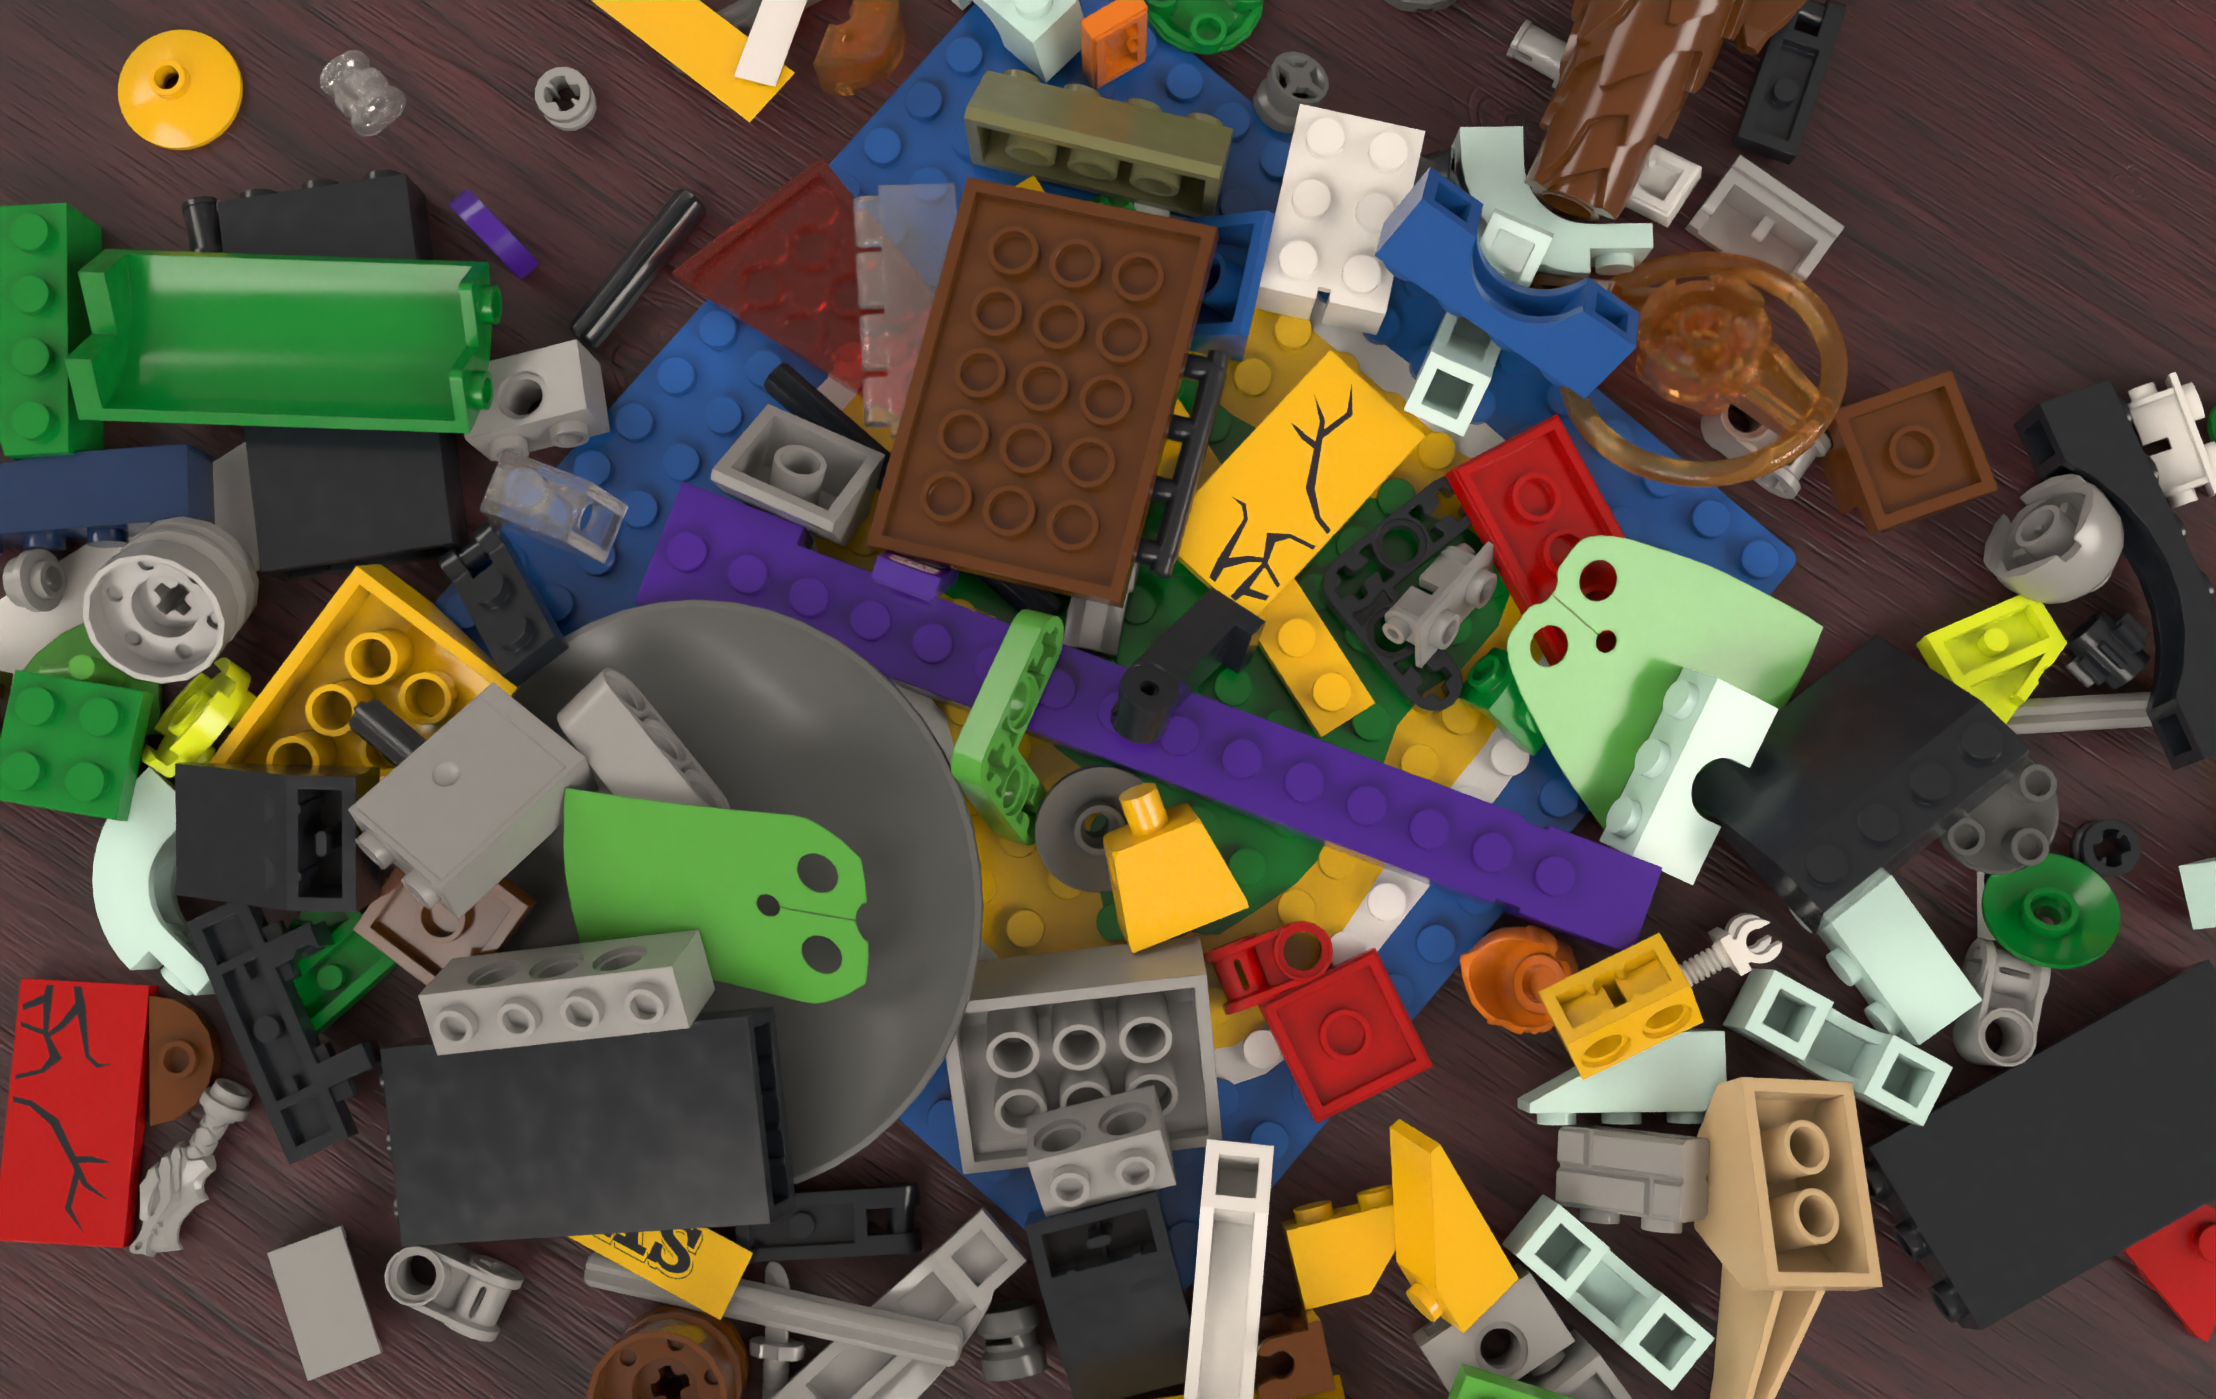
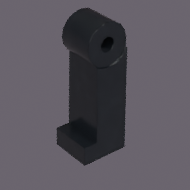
[1110,587,1266,744]

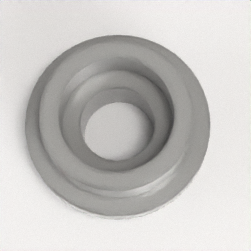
[3,548,67,612]

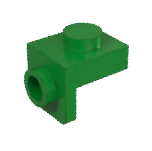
[1459,647,1545,756]

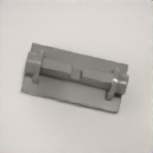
[1382,541,1497,668]

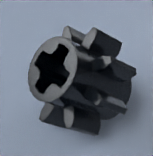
[2064,611,2150,690]

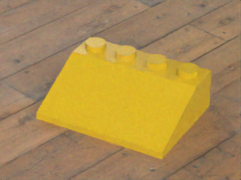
[209,564,520,870]

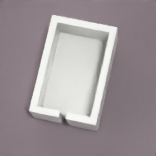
[1255,104,1425,335]

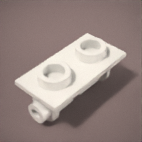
[2127,372,2216,509]

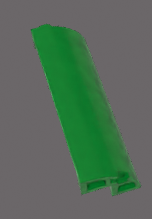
[64,249,502,433]

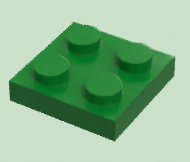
[0,670,155,821]

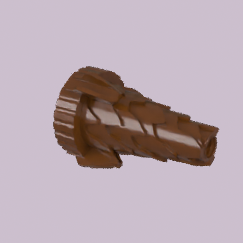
[1524,0,1808,221]

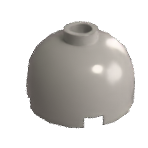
[1983,474,2124,604]

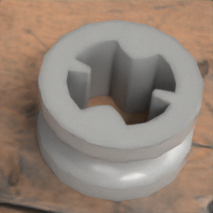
[535,67,597,131]

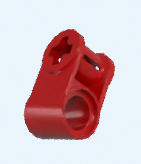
[1203,920,1333,1015]

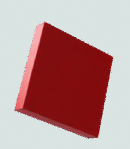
[1258,948,1433,1124]

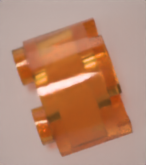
[813,0,906,96]

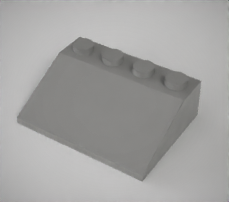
[946,935,1222,1174]

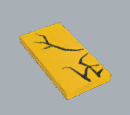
[1155,350,1426,617]

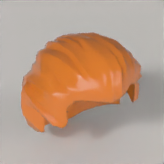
[1459,925,1579,1035]

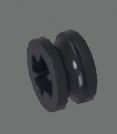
[2069,819,2141,877]

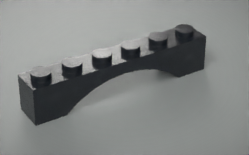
[2014,379,2216,771]

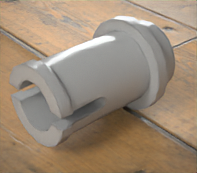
[1506,19,1567,89]

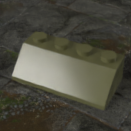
[964,69,1234,217]

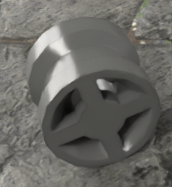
[1253,51,1329,134]

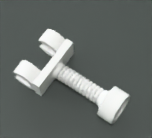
[1678,913,1782,987]

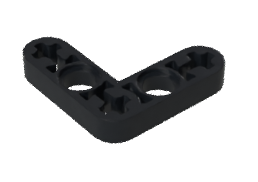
[1320,476,1471,714]

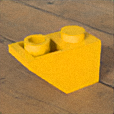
[1281,1185,1396,1310]

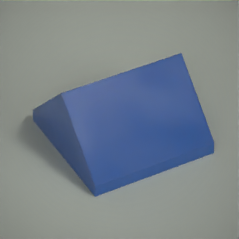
[1179,210,1275,362]

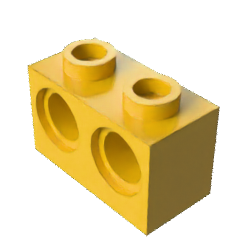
[1538,933,1704,1080]

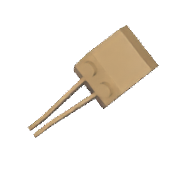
[1694,1077,1883,1399]

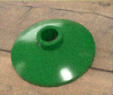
[1981,853,2121,969]

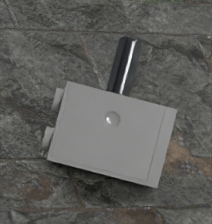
[348,682,599,920]

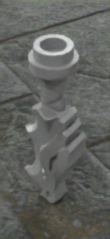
[129,1078,253,1258]

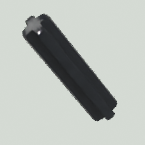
[569,189,707,349]

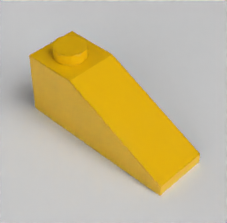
[1389,1119,1519,1333]

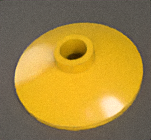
[118,30,243,150]

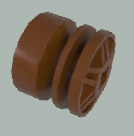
[586,1303,750,1399]

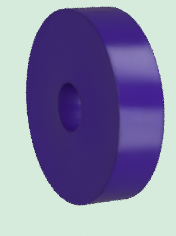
[448,187,540,281]

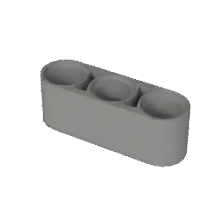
[557,667,730,809]

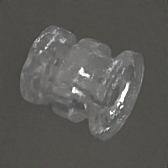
[319,50,406,137]

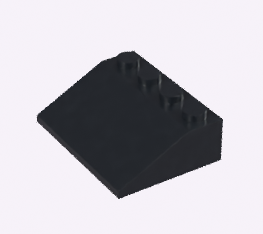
[1691,635,2031,935]

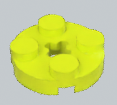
[142,658,257,778]

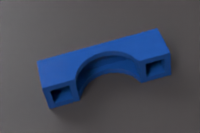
[1374,167,1640,399]

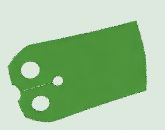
[563,788,869,1004]

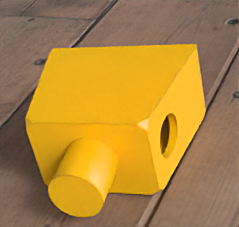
[1103,783,1249,953]

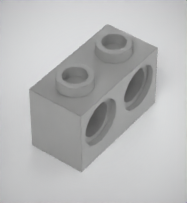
[1026,1085,1176,1217]

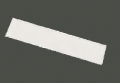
[734,0,807,87]

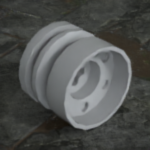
[82,516,259,684]

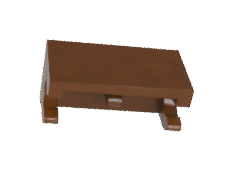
[1254,1299,1336,1399]

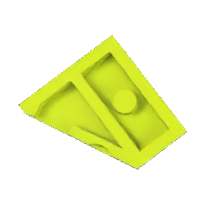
[1916,595,2067,724]

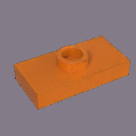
[1080,0,1148,89]

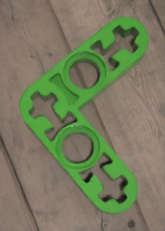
[951,609,1064,846]

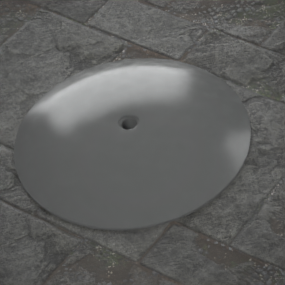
[502,600,984,1184]

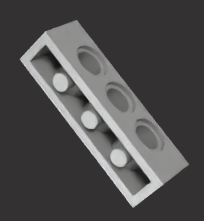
[418,929,715,1055]

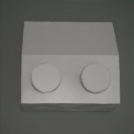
[710,404,885,547]

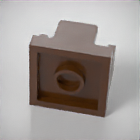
[1820,370,1998,535]

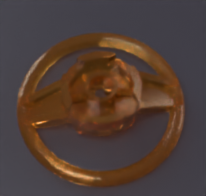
[1559,251,1848,487]

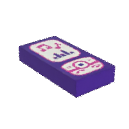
[871,551,960,602]

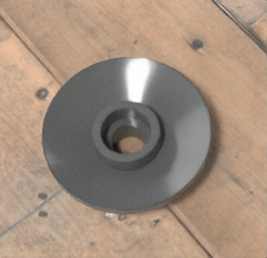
[1034,765,1145,893]

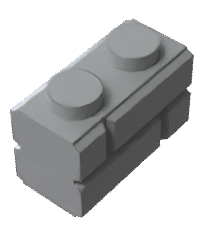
[1555,1124,1710,1233]

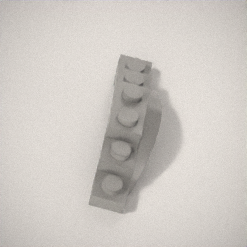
[771,1206,1028,1399]

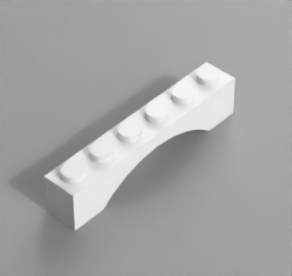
[1184,1139,1274,1399]

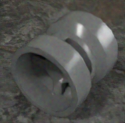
[976,1299,1048,1381]

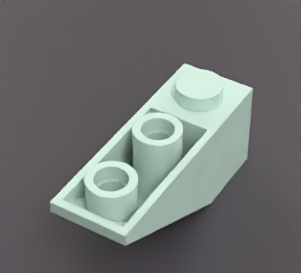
[1517,1028,1727,1125]

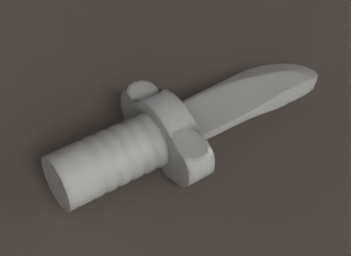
[749,1261,806,1399]

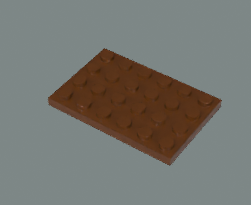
[866,177,1219,608]

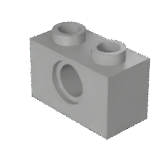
[464,339,610,463]
[1411,1263,1575,1394]

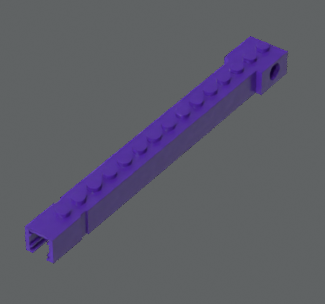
[634,482,1663,954]

